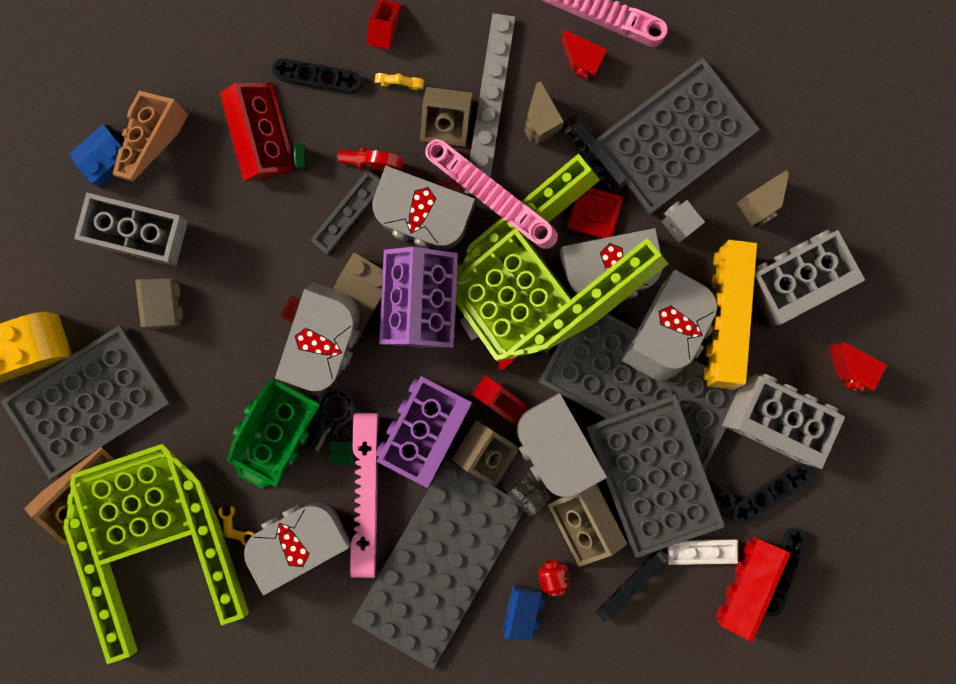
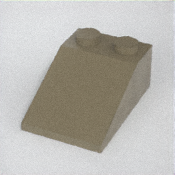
[333,252,383,338]

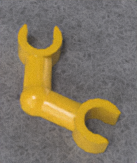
[375,73,424,91]
[218,505,255,546]

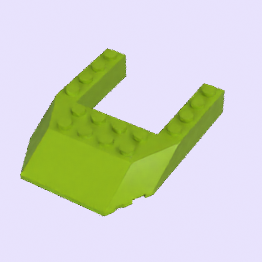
[456,154,668,362]
[63,444,249,664]

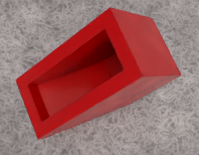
[367,0,401,49]
[561,30,607,80]
[472,375,527,425]

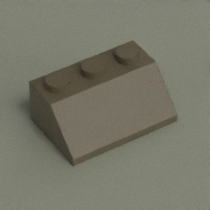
[547,484,627,567]

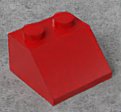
[829,342,887,393]

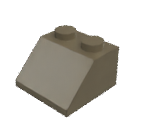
[524,81,564,145]
[420,87,472,147]
[737,170,789,226]
[135,279,183,330]
[451,420,519,487]

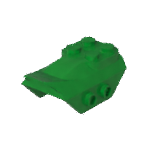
[227,378,320,489]

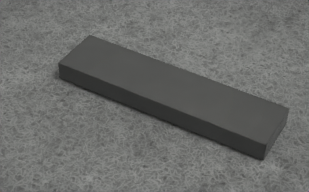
[310,169,380,255]

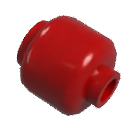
[538,559,571,596]

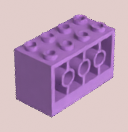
[379,247,458,348]
[375,376,472,488]

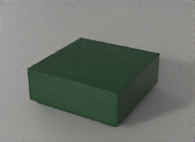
[294,144,307,171]
[330,441,354,465]

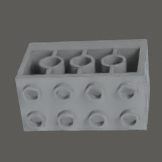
[753,229,865,327]
[722,373,845,469]

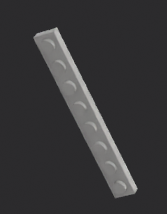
[464,13,515,196]

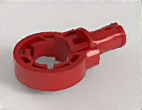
[338,147,404,171]

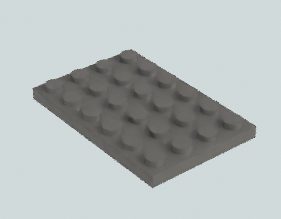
[596,58,760,215]
[1,325,171,480]
[586,394,725,558]

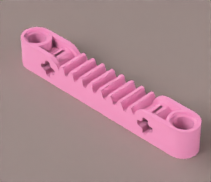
[542,0,667,47]
[425,139,558,249]
[350,413,379,578]

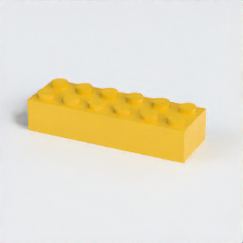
[704,240,757,390]

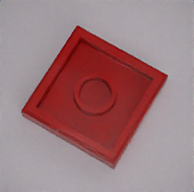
[567,188,624,239]

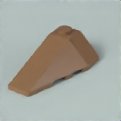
[113,91,189,181]
[24,447,115,546]

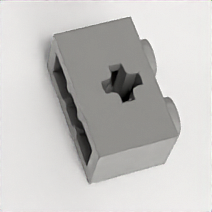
[662,200,705,243]

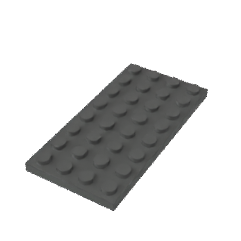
[538,314,739,470]
[352,459,527,670]

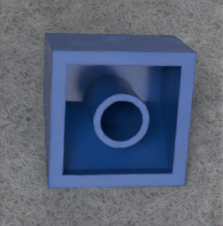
[69,124,123,188]
[503,583,545,640]

